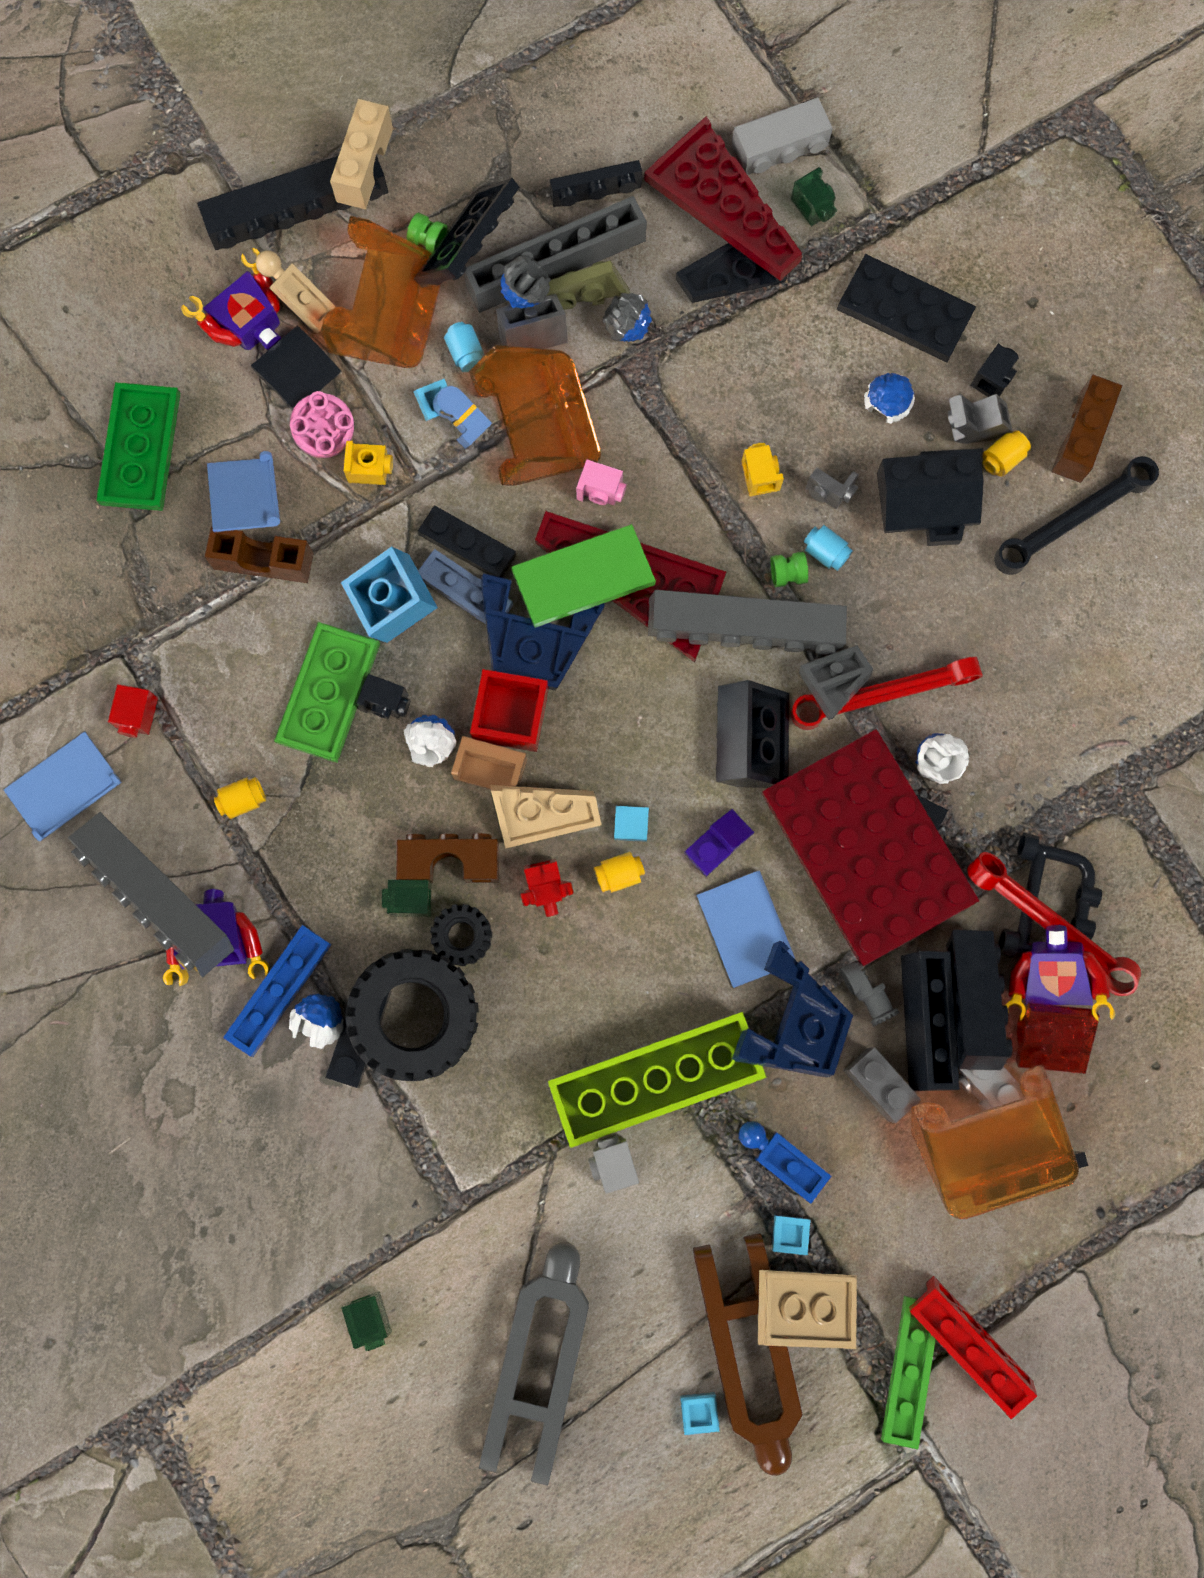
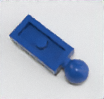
[739,1121,832,1204]

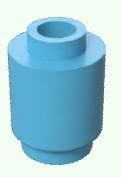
[444,322,484,372]
[804,525,853,571]

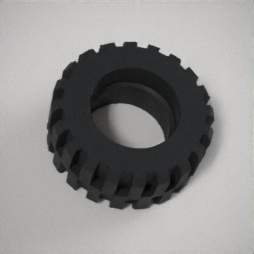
[345,949,479,1082]

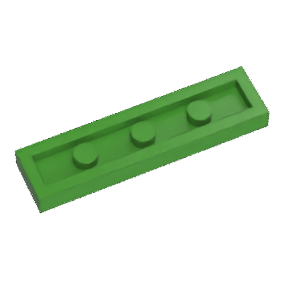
[881,1295,936,1450]

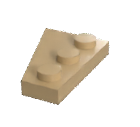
[490,785,602,848]

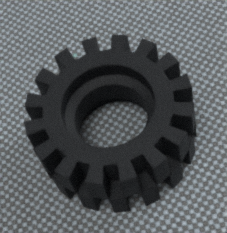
[430,904,492,966]

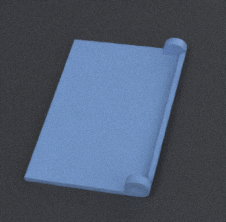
[207,451,280,532]
[4,731,122,842]
[697,871,796,988]

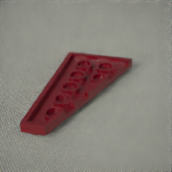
[644,116,802,281]
[535,511,727,663]

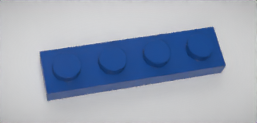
[223,925,332,1057]

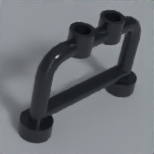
[998,833,1102,958]

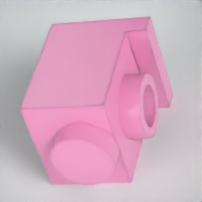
[576,460,627,505]

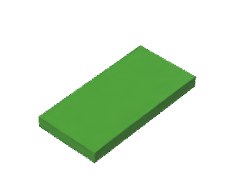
[511,524,656,628]
[274,622,380,763]

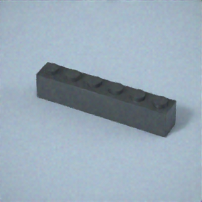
[464,196,647,313]
[648,590,847,655]
[68,812,234,978]

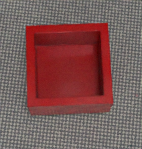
[470,669,549,752]

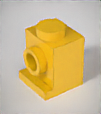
[343,441,393,485]
[741,443,784,497]

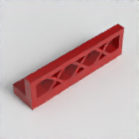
[909,1276,1037,1419]

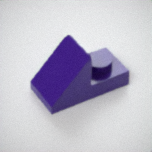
[684,809,754,877]

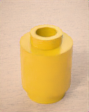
[983,430,1031,477]
[214,777,267,819]
[594,851,645,893]

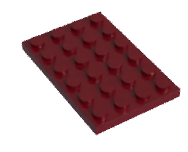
[761,729,979,967]

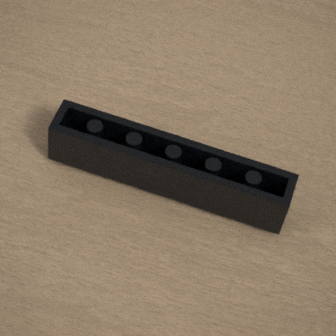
[197,155,388,250]

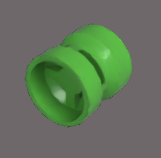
[406,212,448,253]
[770,552,808,588]

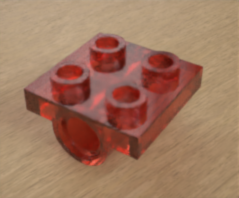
[1016,1003,1100,1074]

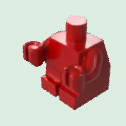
[520,858,574,917]

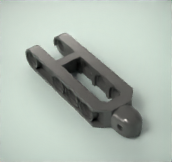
[479,1242,589,1486]

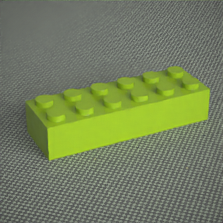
[548,1012,767,1148]

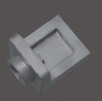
[805,467,859,509]

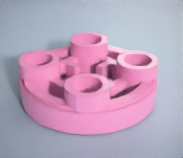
[290,391,354,458]

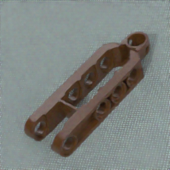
[693,1233,803,1476]

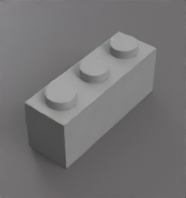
[731,98,833,175]

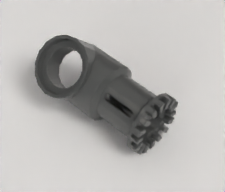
[840,961,899,1026]

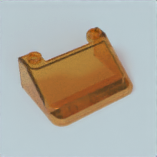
[321,216,441,368]
[469,345,601,486]
[911,1065,1079,1219]

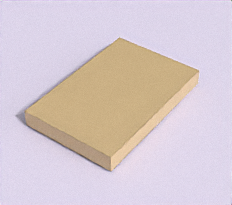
[758,1270,857,1349]

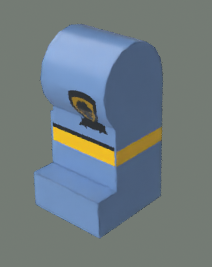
[433,386,492,449]

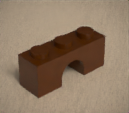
[1051,374,1123,483]
[205,526,314,584]
[396,833,499,884]

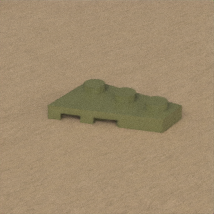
[546,260,630,310]

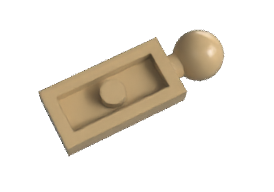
[256,250,339,334]

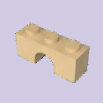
[330,99,393,210]

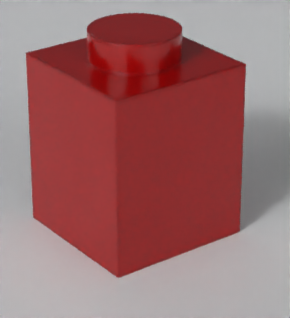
[108,684,158,738]

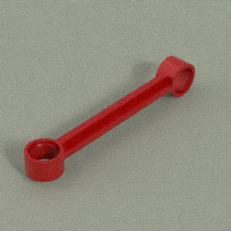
[791,657,983,730]
[967,852,1141,996]

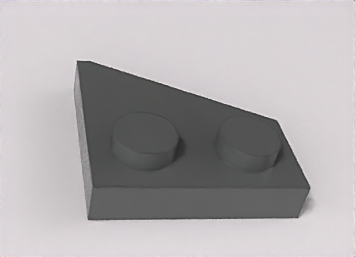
[799,645,873,720]

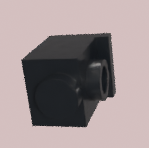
[970,343,1019,397]
[356,674,411,719]

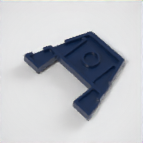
[481,574,605,691]
[732,941,853,1078]

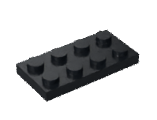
[414,178,520,288]
[837,254,976,363]

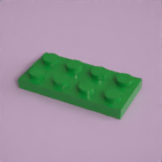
[96,382,181,511]

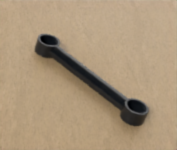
[994,456,1159,575]

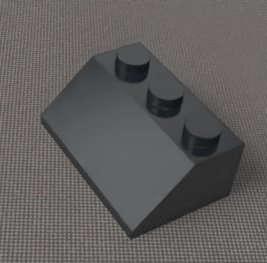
[877,450,984,533]
[716,680,789,788]

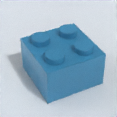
[341,546,438,643]

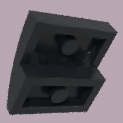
[251,325,342,411]

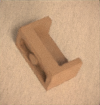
[451,736,527,790]

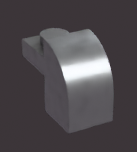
[948,394,1013,444]

